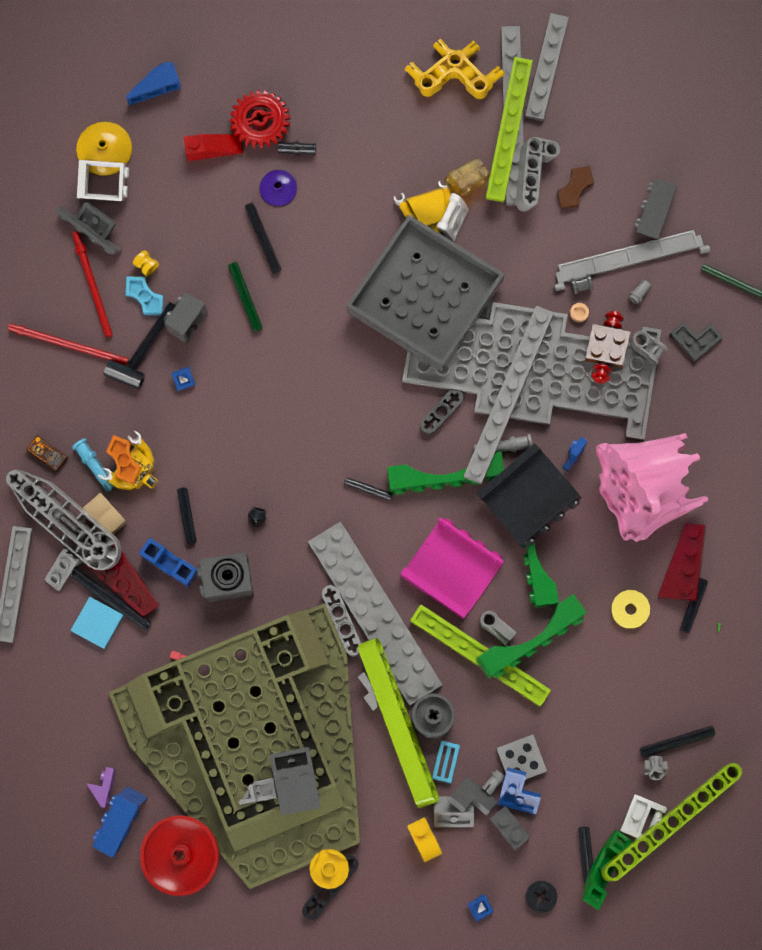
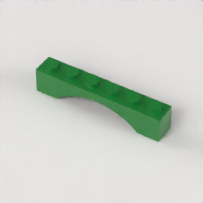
[387,452,504,495]
[523,543,559,608]
[476,594,587,679]

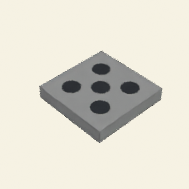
[496,735,547,780]

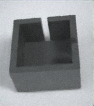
[164,292,208,344]

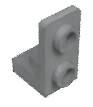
[45,545,83,591]

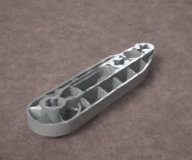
[6,469,121,570]

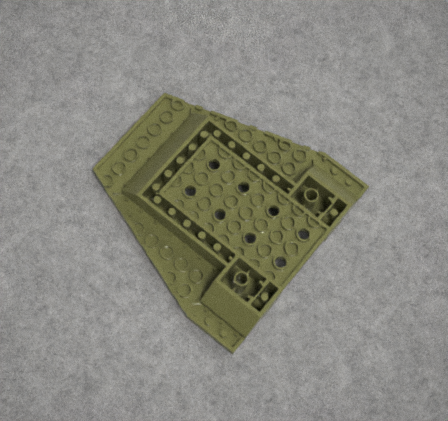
[109,603,360,889]

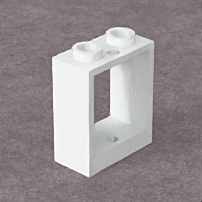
[77,160,129,201]

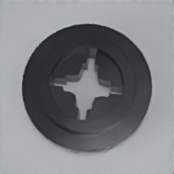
[525,881,557,913]

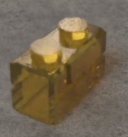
[445,158,490,197]

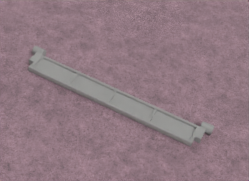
[554,230,710,292]

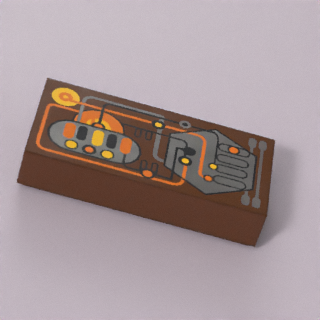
[26,435,68,472]

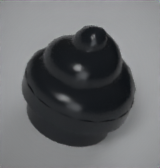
[248,507,267,527]

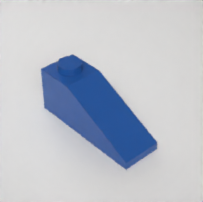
[126,62,181,106]

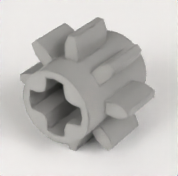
[644,756,668,780]

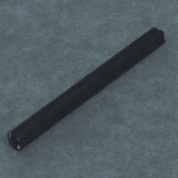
[70,567,151,631]

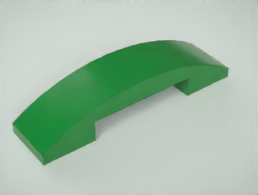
[582,830,632,910]

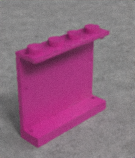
[400,517,504,620]

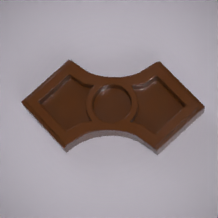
[557,165,594,210]

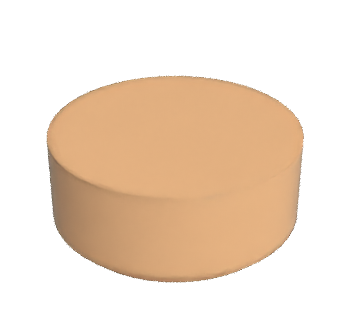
[570,303,589,323]

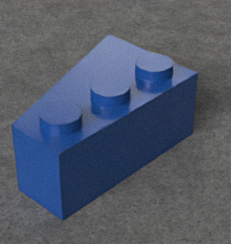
[92,786,148,858]

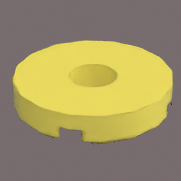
[611,590,650,629]

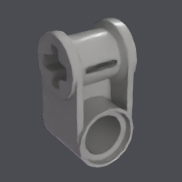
[631,331,668,365]

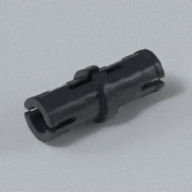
[278,141,316,156]

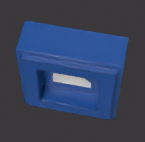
[171,366,196,391]
[467,894,494,922]

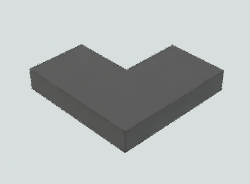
[669,321,723,362]
[448,776,498,815]

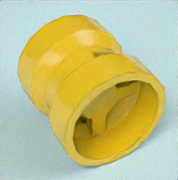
[133,250,159,276]

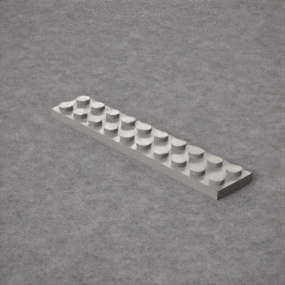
[308,522,442,706]

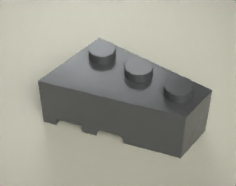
[634,178,677,239]

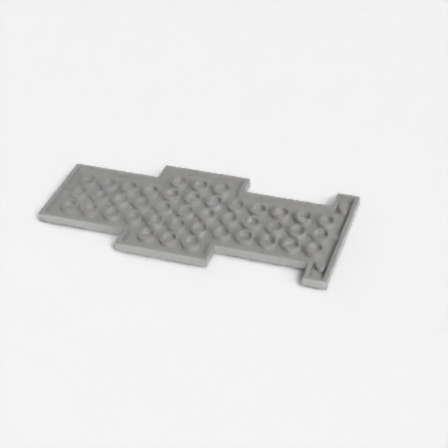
[402,302,662,441]

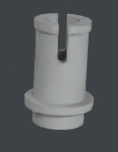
[629,279,652,304]
[481,769,505,795]

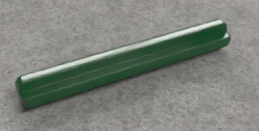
[228,262,263,332]

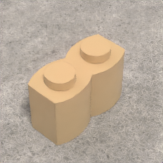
[83,493,127,537]

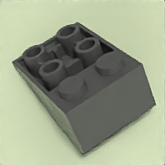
[270,747,321,815]

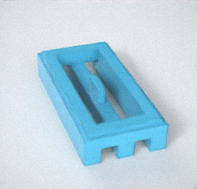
[432,741,460,784]

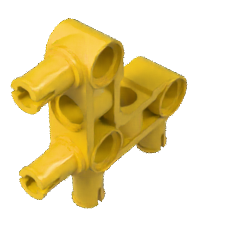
[405,39,505,99]

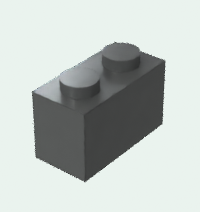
[489,806,531,850]

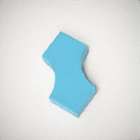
[126,277,164,316]

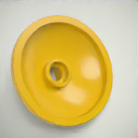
[76,122,132,176]

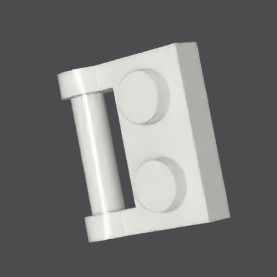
[436,193,469,242]
[620,794,667,838]

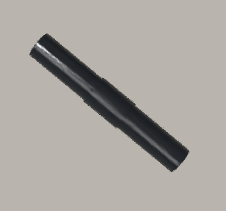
[344,477,393,501]

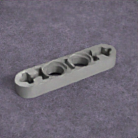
[322,585,361,657]

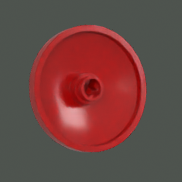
[140,815,220,896]

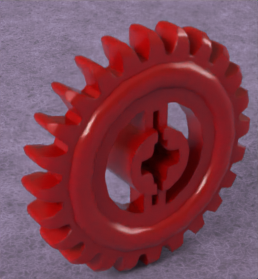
[229,90,291,149]

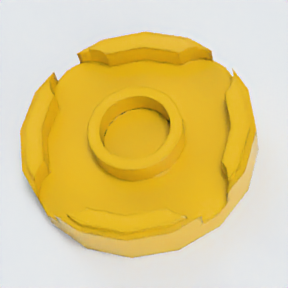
[310,849,349,889]

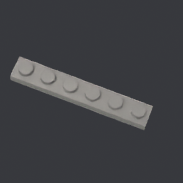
[525,13,569,122]
[0,526,33,643]

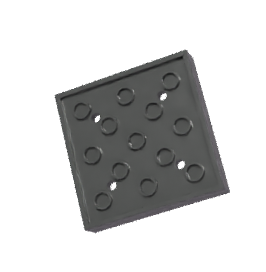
[346,215,505,372]

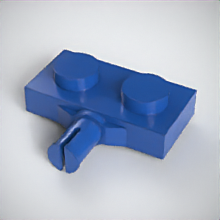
[562,437,588,472]

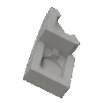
[358,672,378,711]
[239,778,278,805]

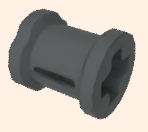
[570,274,593,294]

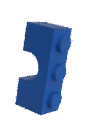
[139,537,198,588]

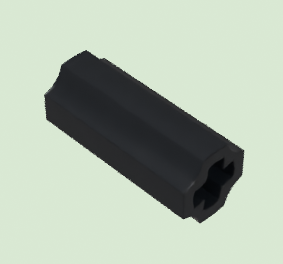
[103,360,145,389]

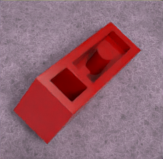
[184,134,243,161]

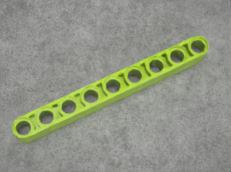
[358,637,439,809]
[601,763,742,882]

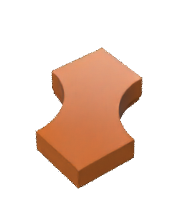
[106,435,142,485]

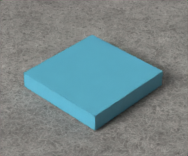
[71,597,124,649]

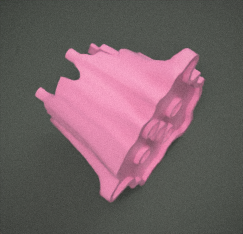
[596,433,708,542]

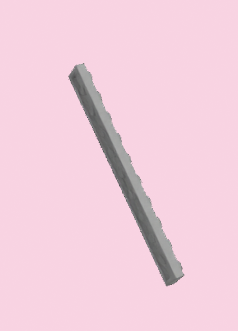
[501,26,523,206]
[464,306,554,485]

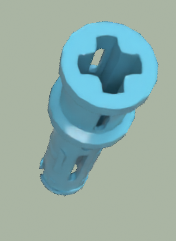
[72,438,115,493]

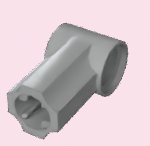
[479,611,517,646]

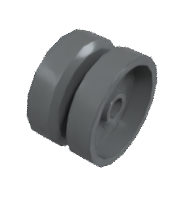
[412,694,455,739]

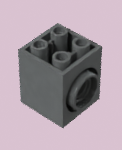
[197,552,254,603]

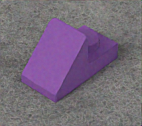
[87,767,116,808]

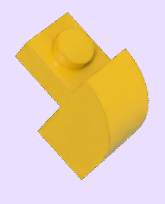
[407,817,442,863]

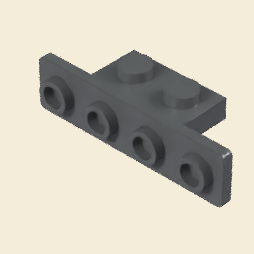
[55,202,122,255]

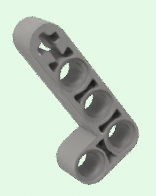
[516,137,560,212]

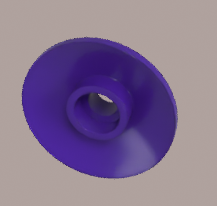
[260,170,297,206]

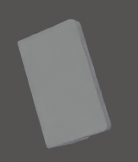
[434,797,474,827]

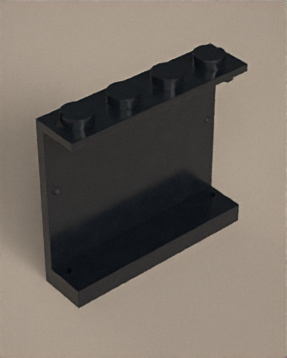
[476,443,582,548]

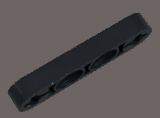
[302,855,358,920]

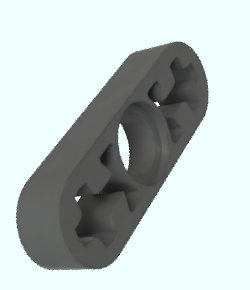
[420,389,463,435]

